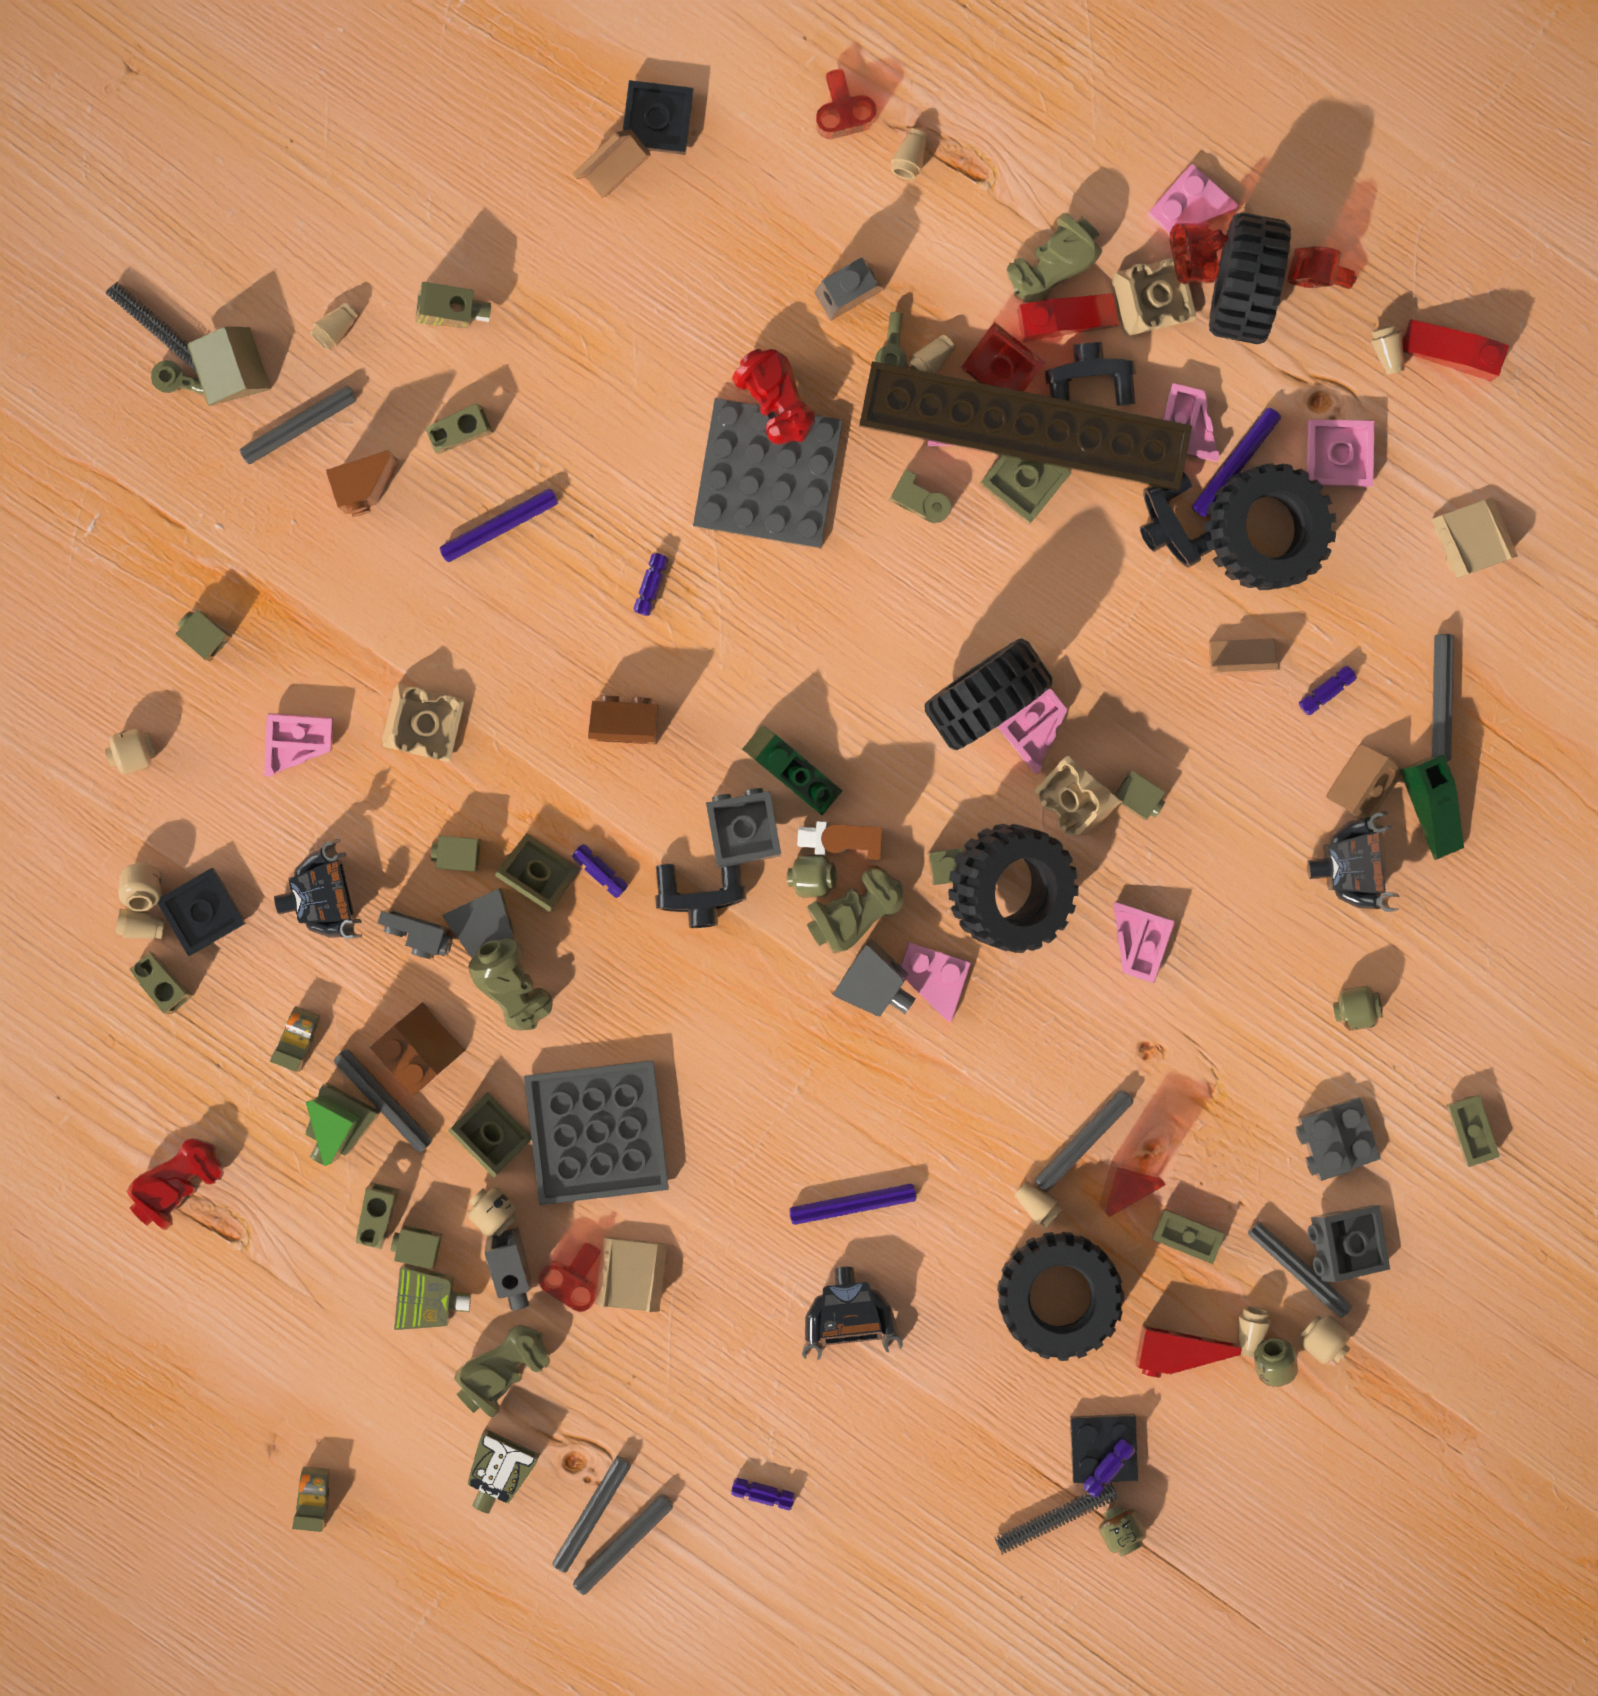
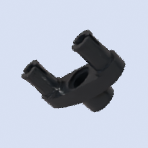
[1045,342,1136,406]
[1140,472,1212,568]
[655,864,747,928]

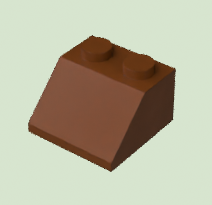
[326,450,398,517]
[588,695,659,745]
[369,1002,465,1096]

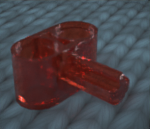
[816,69,877,139]
[1169,223,1228,284]
[1287,246,1357,289]
[539,1242,601,1312]

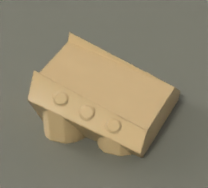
[1112,257,1197,335]
[1432,498,1518,578]
[382,683,464,762]
[1034,755,1123,836]
[595,1237,668,1312]

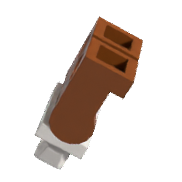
[797,821,882,860]

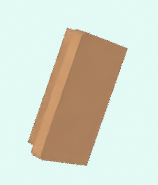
[573,129,651,198]
[1209,638,1280,674]
[1326,744,1401,819]

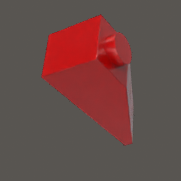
[1017,293,1118,343]
[1402,319,1509,382]
[1135,1325,1242,1378]

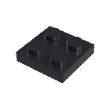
[623,80,694,155]
[158,868,247,956]
[1070,1414,1138,1483]

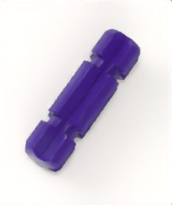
[633,553,668,616]
[1299,666,1357,715]
[572,844,628,898]
[1083,1439,1135,1497]
[731,1478,795,1511]

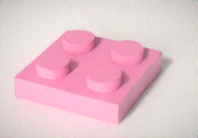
[1307,420,1374,487]

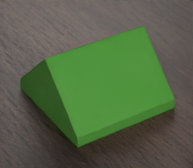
[306,1096,361,1166]

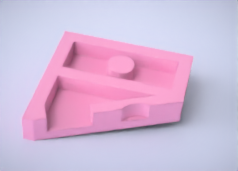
[1148,164,1238,236]
[1163,383,1219,462]
[997,688,1067,774]
[264,713,334,777]
[1113,902,1175,983]
[901,942,971,1022]

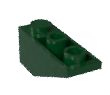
[742,724,843,816]
[1399,754,1464,860]

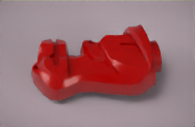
[732,349,815,445]
[126,1138,224,1230]

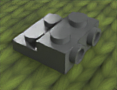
[706,788,782,868]
[377,910,454,959]
[1295,1097,1381,1181]
[1308,1205,1390,1282]

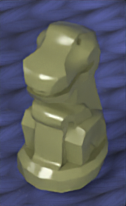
[1006,213,1102,303]
[806,866,903,953]
[468,938,553,1031]
[454,1325,550,1417]

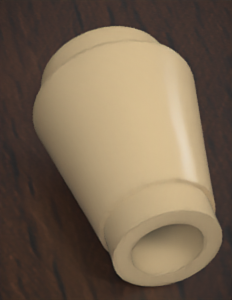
[891,128,927,180]
[310,302,358,351]
[1370,324,1405,375]
[908,334,955,374]
[115,908,165,939]
[1014,1182,1063,1229]
[1239,1306,1271,1357]

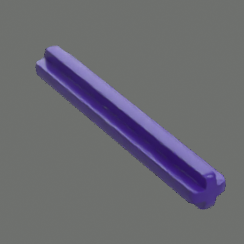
[1192,407,1281,517]
[439,489,558,562]
[789,1184,917,1225]

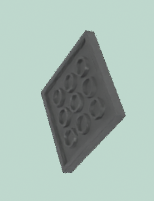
[693,398,843,549]
[524,1060,669,1205]

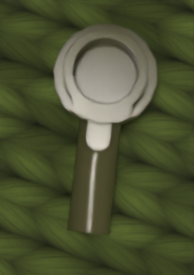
[875,312,907,368]
[151,360,204,395]

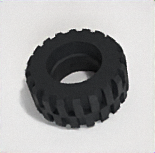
[1209,212,1291,345]
[1205,463,1337,590]
[924,638,1053,750]
[948,824,1079,953]
[997,1232,1124,1361]

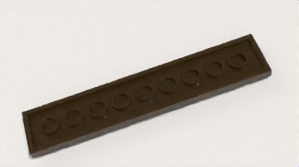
[859,361,1192,491]

